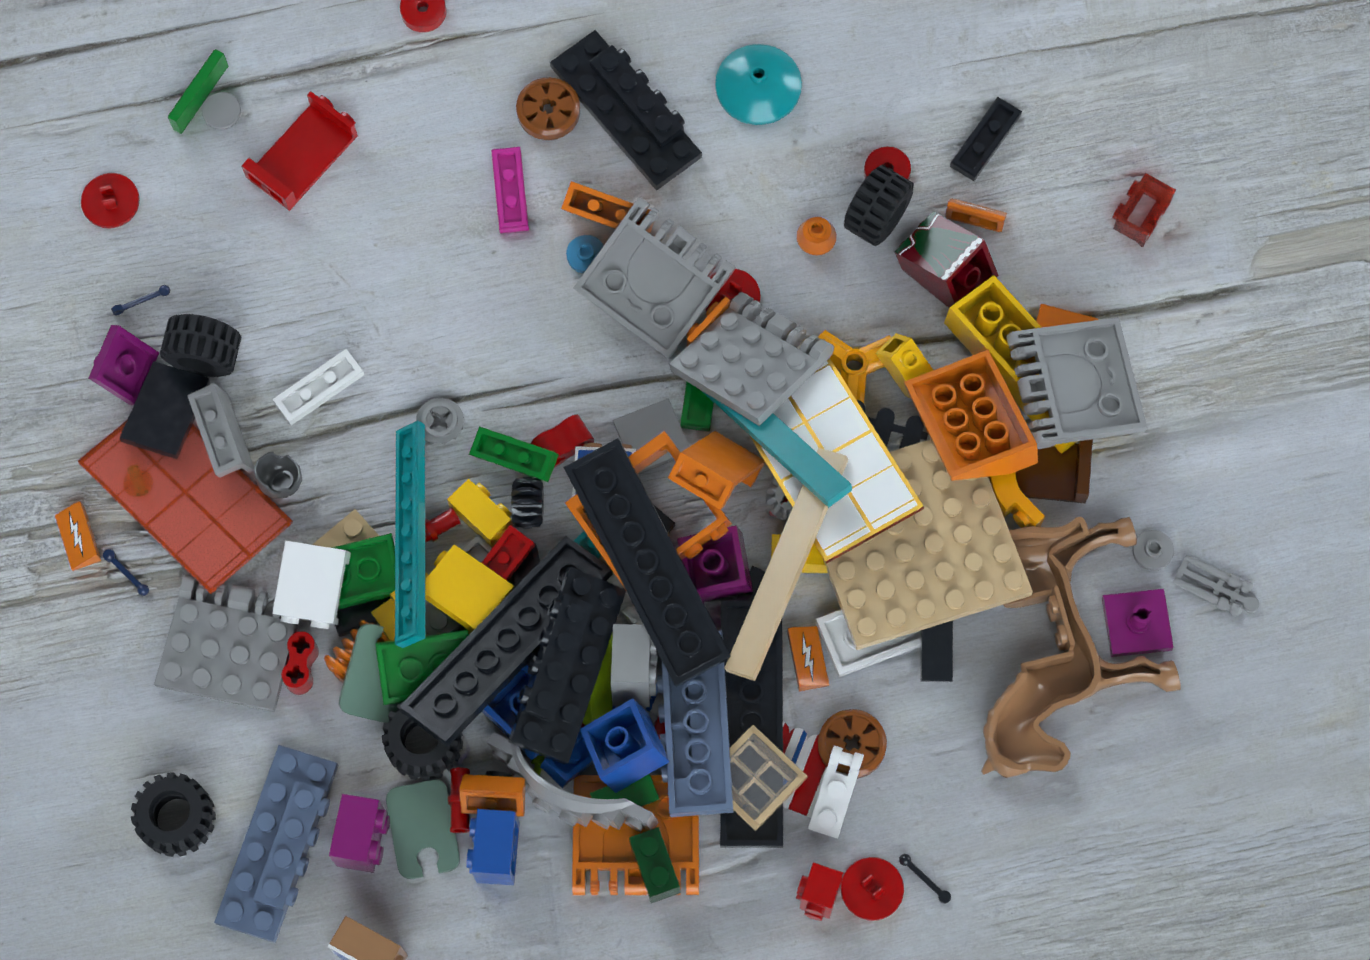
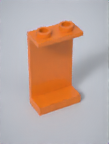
[668,431,765,510]

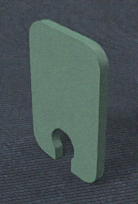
[339,624,400,723]
[386,780,460,879]

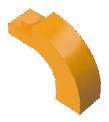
[988,472,1045,528]

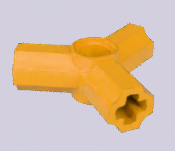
[818,330,891,403]

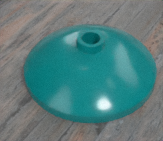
[715,44,802,125]

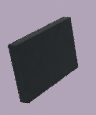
[120,361,210,459]

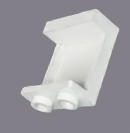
[272,540,351,630]

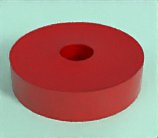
[400,0,446,32]
[864,146,911,180]

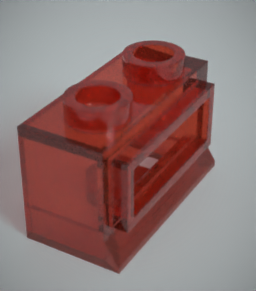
[1112,173,1176,247]

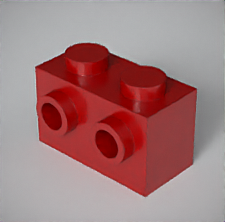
[796,862,844,921]

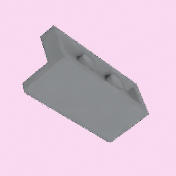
[187,383,254,478]

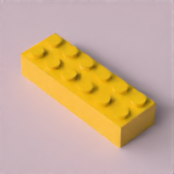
[944,275,1078,454]

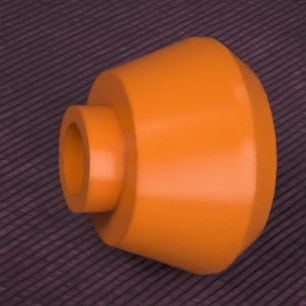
[797,217,837,255]

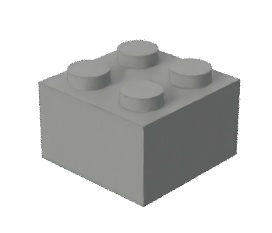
[611,624,657,707]

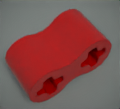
[530,414,595,468]
[281,631,319,695]

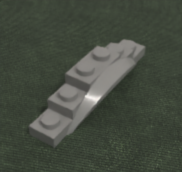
[487,732,658,832]

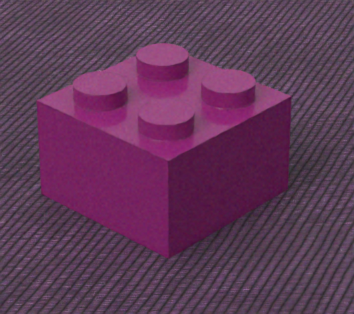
[677,525,753,602]
[329,794,390,873]

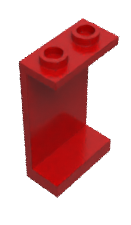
[242,91,358,211]

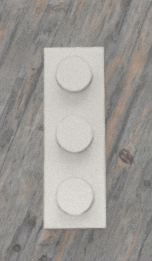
[273,349,364,425]

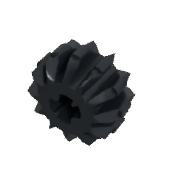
[511,477,544,529]

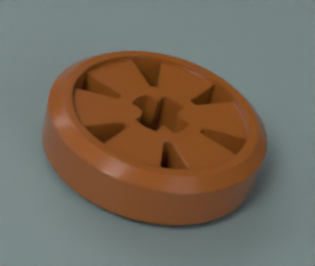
[516,77,580,140]
[818,709,887,779]

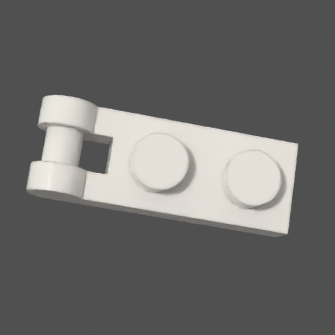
[808,745,864,839]

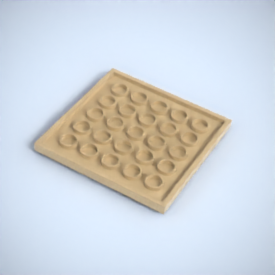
[822,439,1033,650]

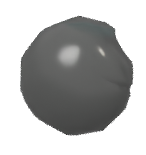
[254,452,302,498]

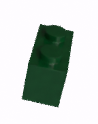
[629,827,681,904]

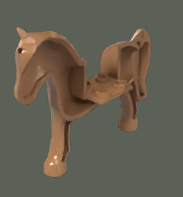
[981,517,1181,778]

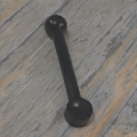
[899,854,951,904]

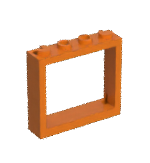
[565,431,732,590]

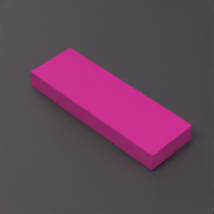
[491,147,529,234]

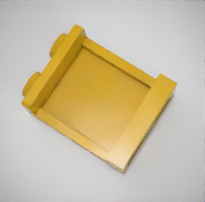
[425,544,514,635]

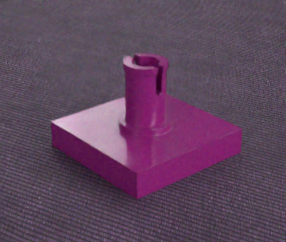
[88,325,159,405]
[1102,589,1174,657]

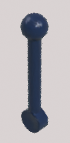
[111,285,170,316]
[103,549,149,596]

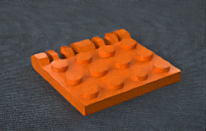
[572,775,699,895]

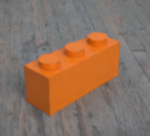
[561,181,655,233]

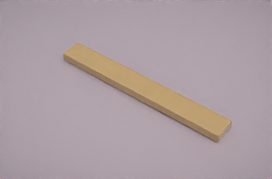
[725,448,848,681]

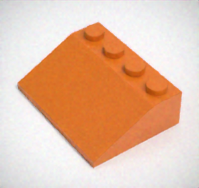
[904,350,1038,481]

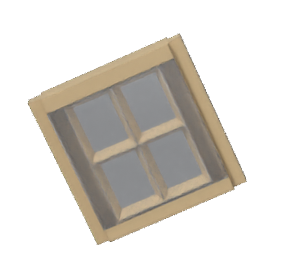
[730,725,808,831]

